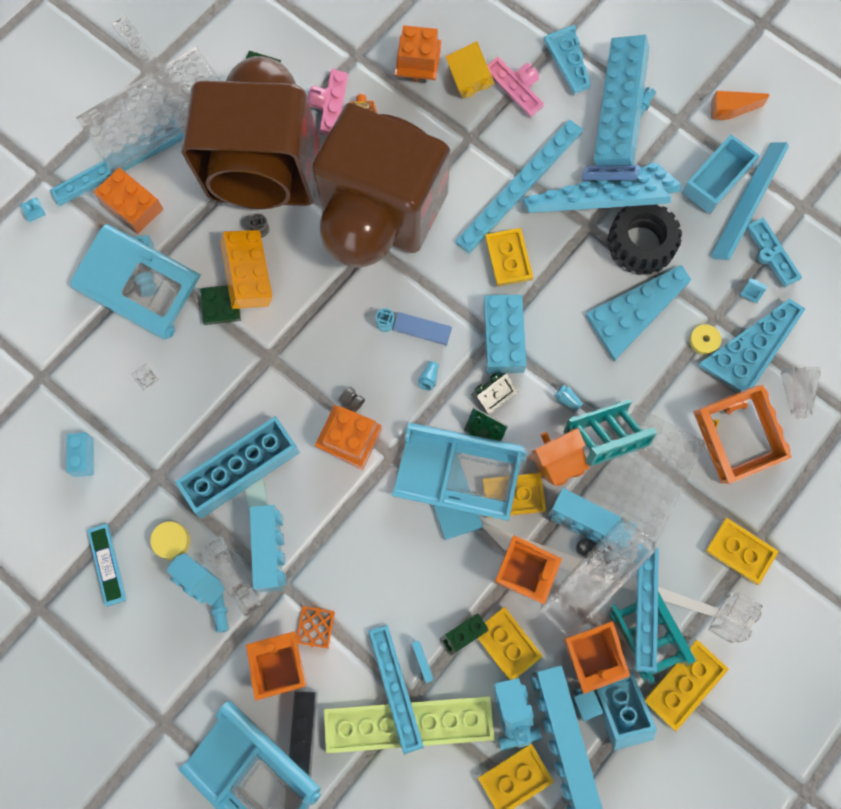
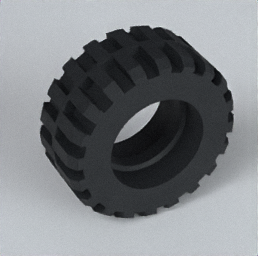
[607,204,682,275]

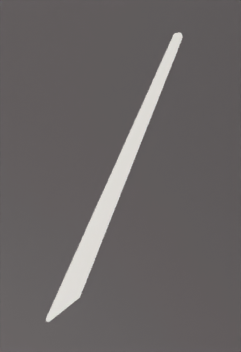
[483,524,748,626]

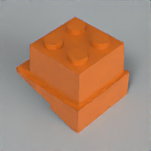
[394,25,441,82]
[315,404,382,470]
[527,428,590,486]
[494,535,562,605]
[563,621,630,694]
[246,631,307,701]

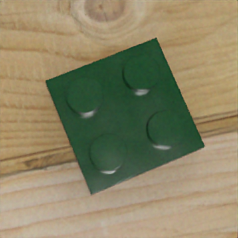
[200,285,241,325]

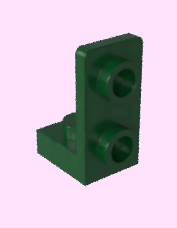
[440,613,489,656]

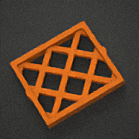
[296,606,335,649]

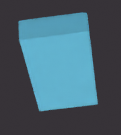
[412,641,433,683]

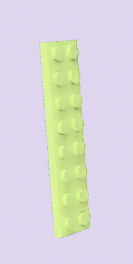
[324,696,494,753]

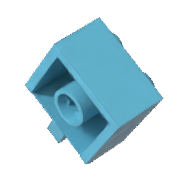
[166,554,227,606]
[494,678,534,747]

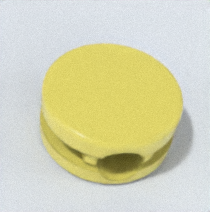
[150,521,191,560]

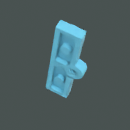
[746,217,802,288]

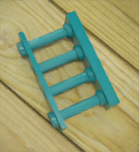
[563,399,658,467]
[609,591,696,685]

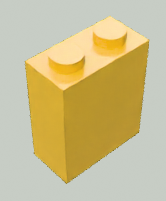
[445,41,495,99]

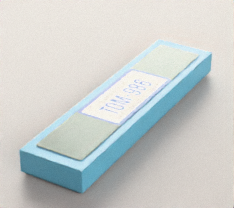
[87,524,127,607]

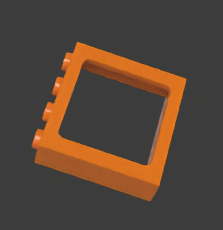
[693,385,792,484]

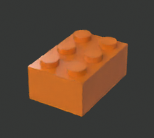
[94,167,163,234]

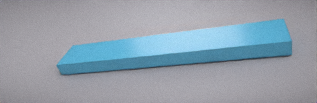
[635,546,659,673]
[368,625,424,755]

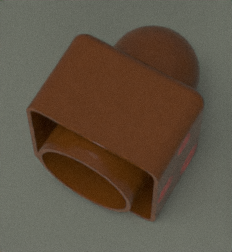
[181,56,320,209]
[312,103,450,267]

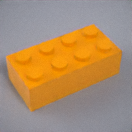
[220,230,273,309]

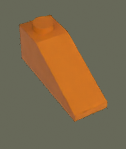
[711,90,769,120]

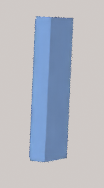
[582,165,640,180]
[393,312,452,346]

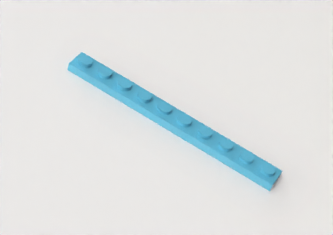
[456,119,583,254]

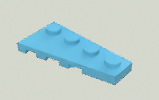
[543,24,590,95]

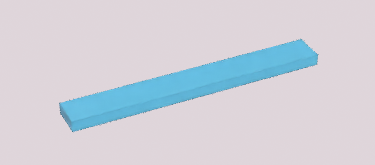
[50,122,184,206]
[711,142,789,260]

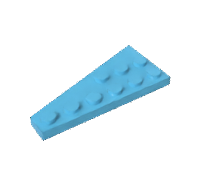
[586,265,691,362]
[697,299,805,392]

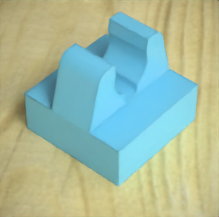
[20,197,46,223]
[740,278,767,303]

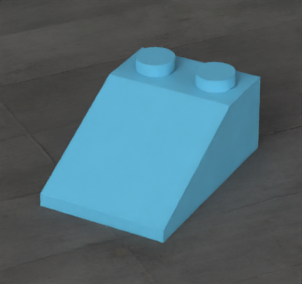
[595,672,657,751]

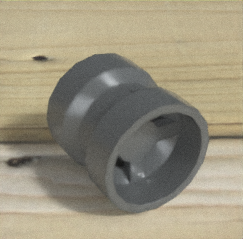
[249,213,269,238]
[339,387,365,412]

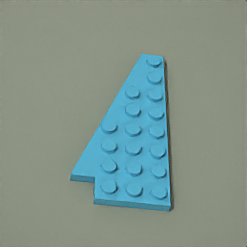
[523,163,681,213]

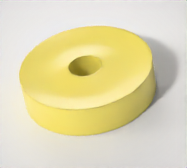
[689,324,722,355]

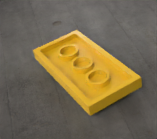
[644,640,729,732]

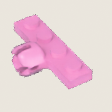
[488,57,544,118]
[307,69,348,135]

